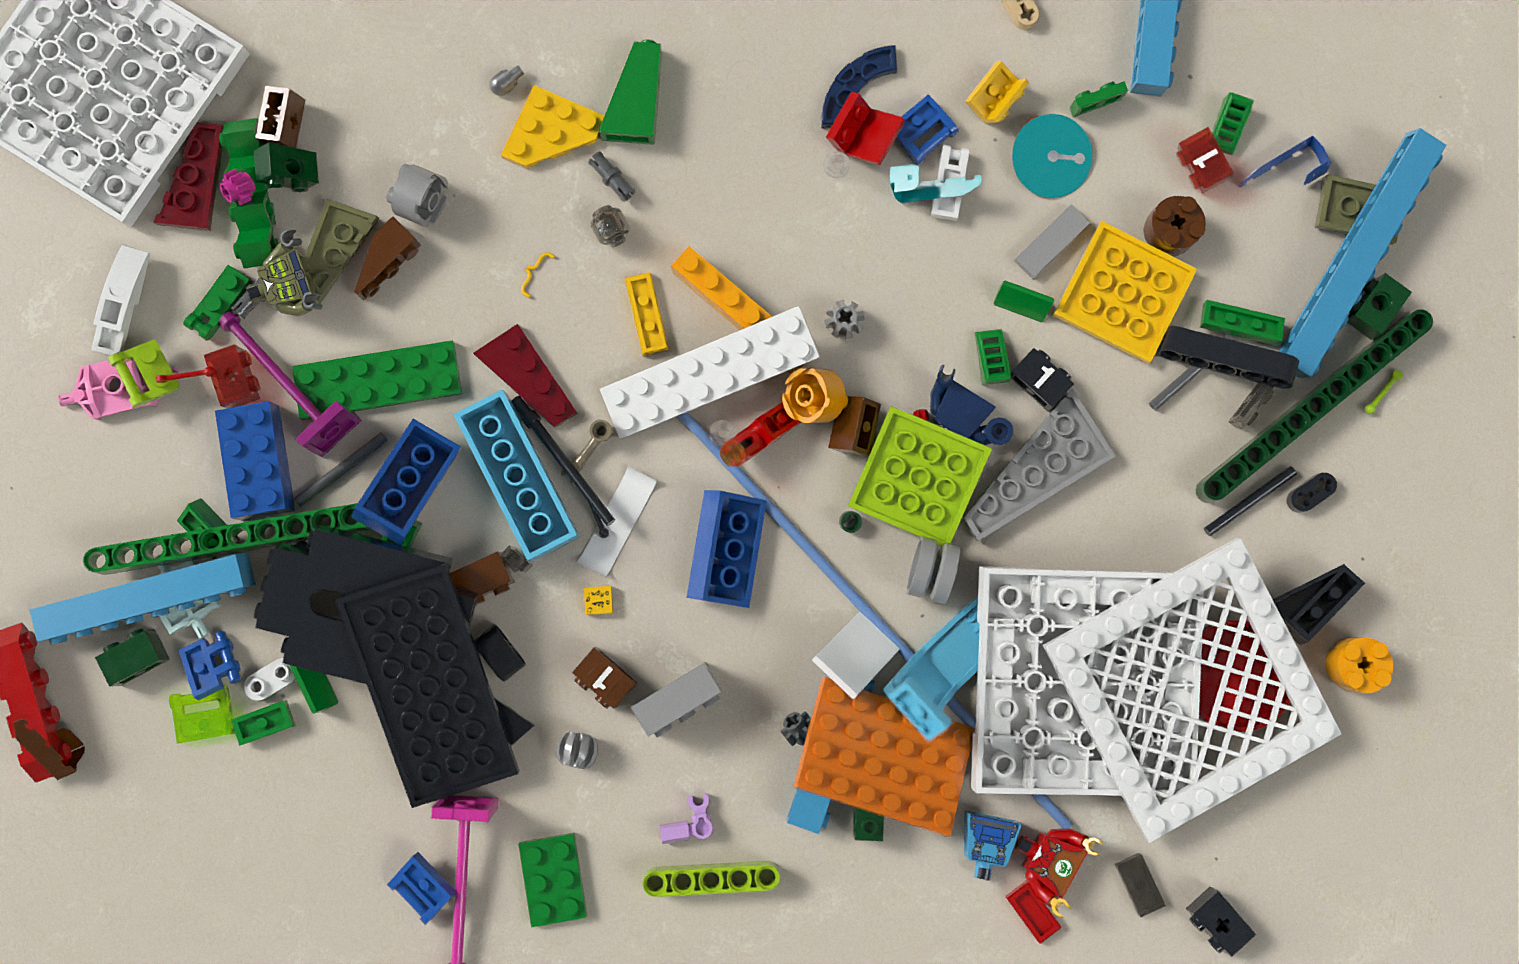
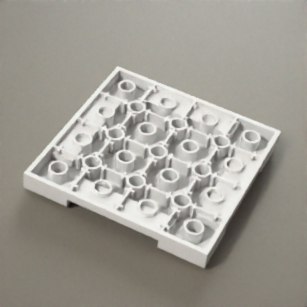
[0,0,250,228]
[971,566,1204,796]

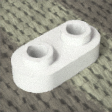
[244,658,296,701]

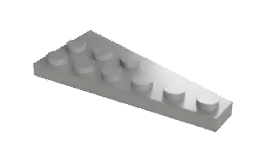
[963,388,1116,541]

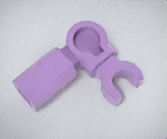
[660,793,713,844]

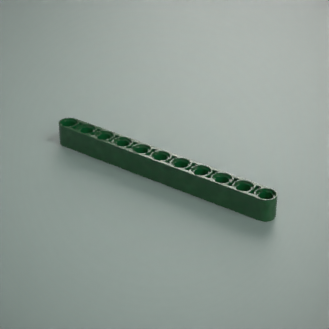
[1196,309,1433,503]

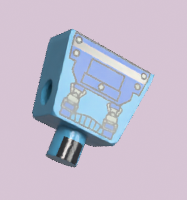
[964,810,1021,880]

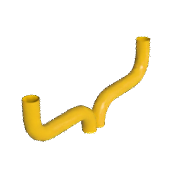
[521,252,555,299]

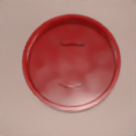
[1199,620,1290,732]

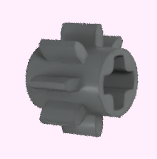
[781,711,811,746]

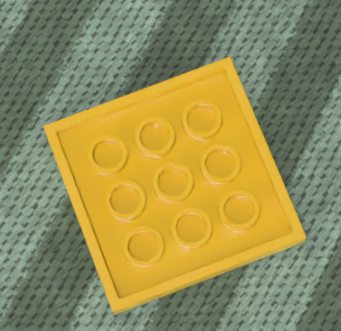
[1052,221,1197,364]

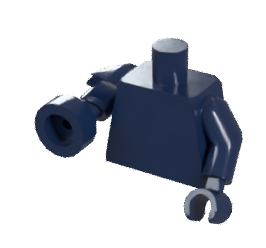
[930,364,1013,445]

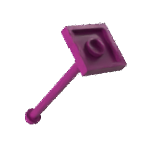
[219,312,362,457]

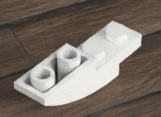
[91,245,150,355]

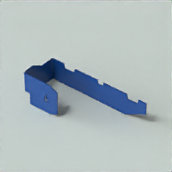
[1240,136,1331,187]

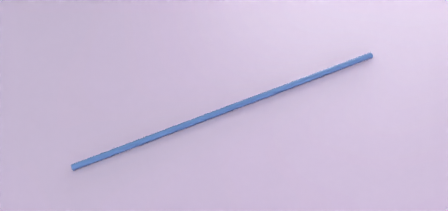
[678,412,1073,829]

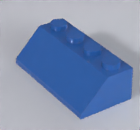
[686,490,767,608]

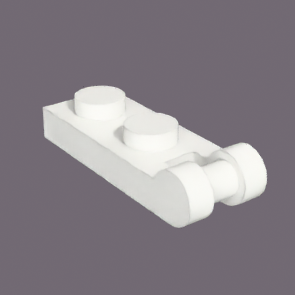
[930,144,969,221]

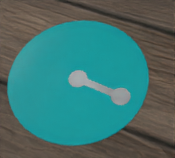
[1012,114,1092,198]

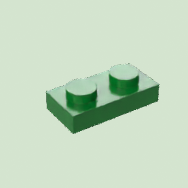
[1070,81,1128,117]
[231,700,295,746]

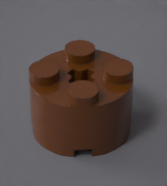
[1143,196,1206,256]

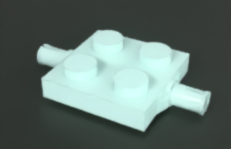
[155,554,221,639]

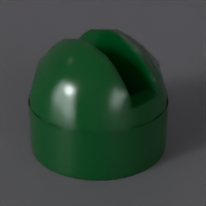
[839,511,862,533]

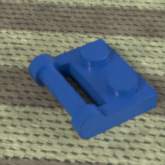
[896,94,959,165]
[387,852,457,925]

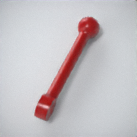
[156,366,215,383]

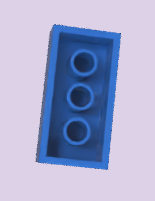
[215,401,295,521]
[352,418,461,545]

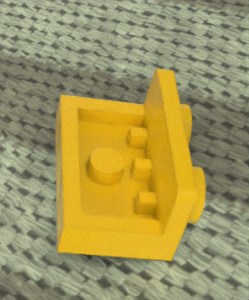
[965,61,1029,124]

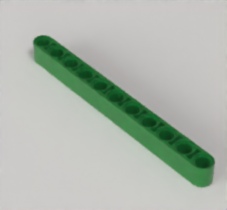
[83,503,373,575]

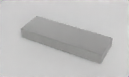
[1014,204,1090,279]

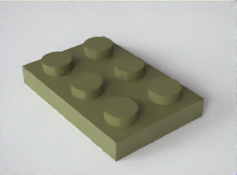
[1314,174,1398,245]

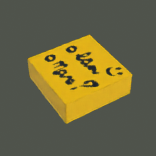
[584,586,613,615]

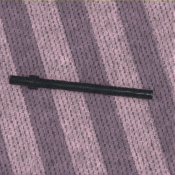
[511,396,616,526]

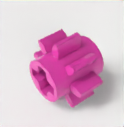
[219,169,255,206]

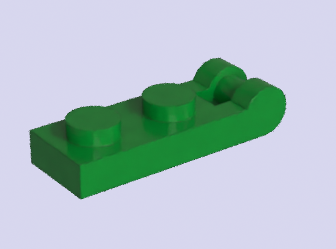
[183,265,253,341]

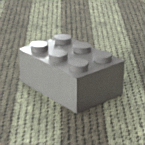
[631,662,722,738]

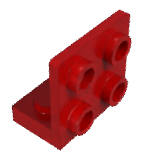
[826,92,905,165]

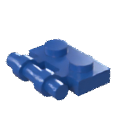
[178,631,241,700]

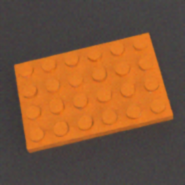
[793,677,975,837]

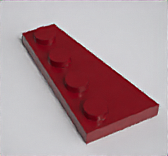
[153,122,224,231]
[473,324,578,428]

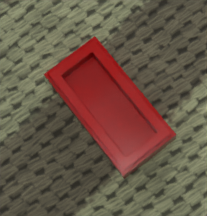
[1005,880,1062,944]

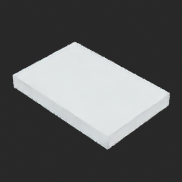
[812,611,900,699]

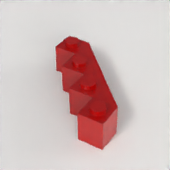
[0,622,72,783]

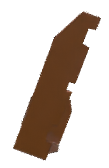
[13,718,85,780]

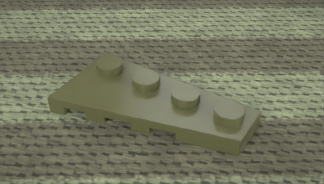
[304,199,379,304]

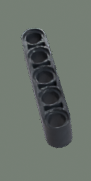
[1159,326,1299,389]

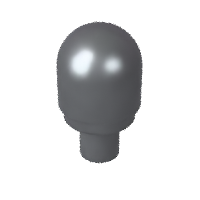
[490,65,524,96]

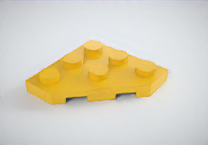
[501,85,605,169]

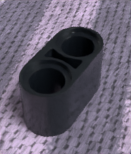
[474,624,526,682]

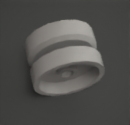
[906,536,960,604]

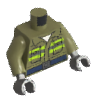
[247,230,323,317]

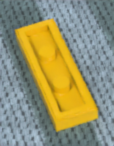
[624,272,669,357]

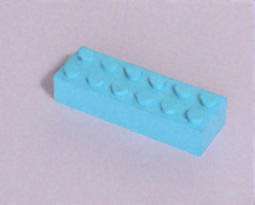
[453,389,580,562]

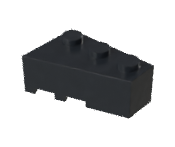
[1272,564,1365,646]

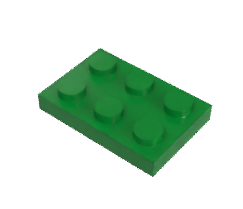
[518,832,588,928]

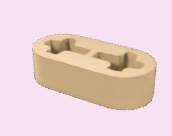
[1002,0,1039,30]

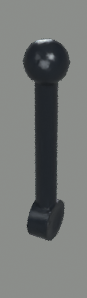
[588,502,609,538]

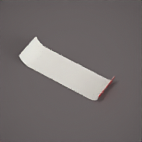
[576,466,657,577]

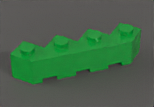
[220,118,279,269]

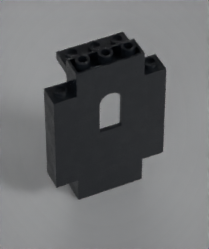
[254,525,479,684]

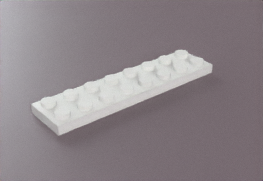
[600,306,820,439]

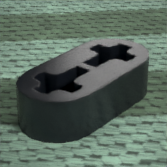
[1286,473,1337,513]

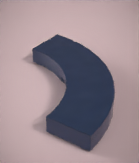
[821,45,897,128]

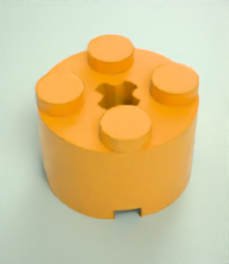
[782,368,848,423]
[1325,637,1393,693]

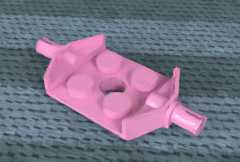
[58,359,179,421]

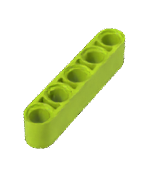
[642,861,780,897]

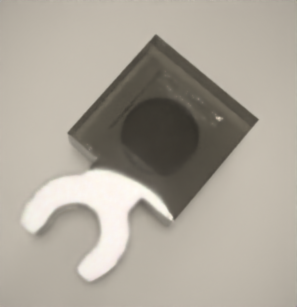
[502,545,533,573]

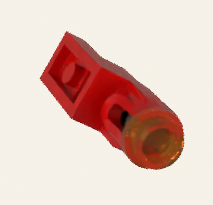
[720,402,802,467]

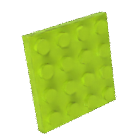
[848,406,992,546]

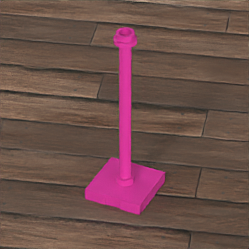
[431,795,499,964]

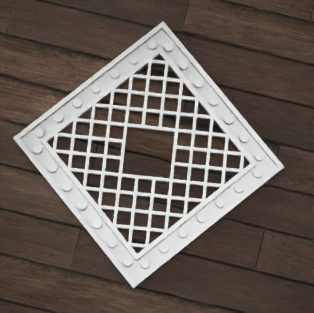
[1043,538,1341,843]

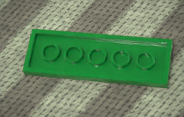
[292,340,462,420]

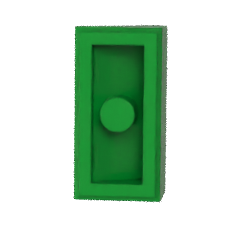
[993,280,1054,322]
[177,498,227,559]
[290,665,338,714]

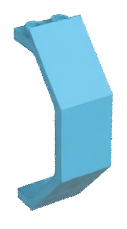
[883,596,980,741]

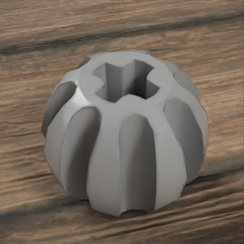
[824,300,865,340]
[557,732,598,769]

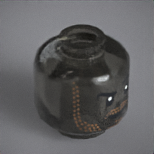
[590,205,630,247]

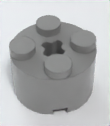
[386,164,448,227]

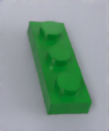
[1200,300,1285,346]

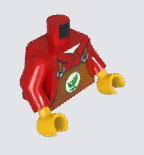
[1015,828,1105,918]

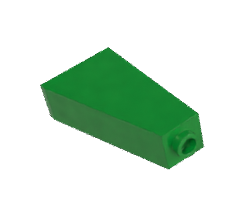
[600,39,662,145]

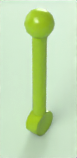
[1365,370,1403,415]

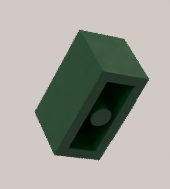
[95,628,170,687]

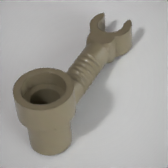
[561,419,613,483]

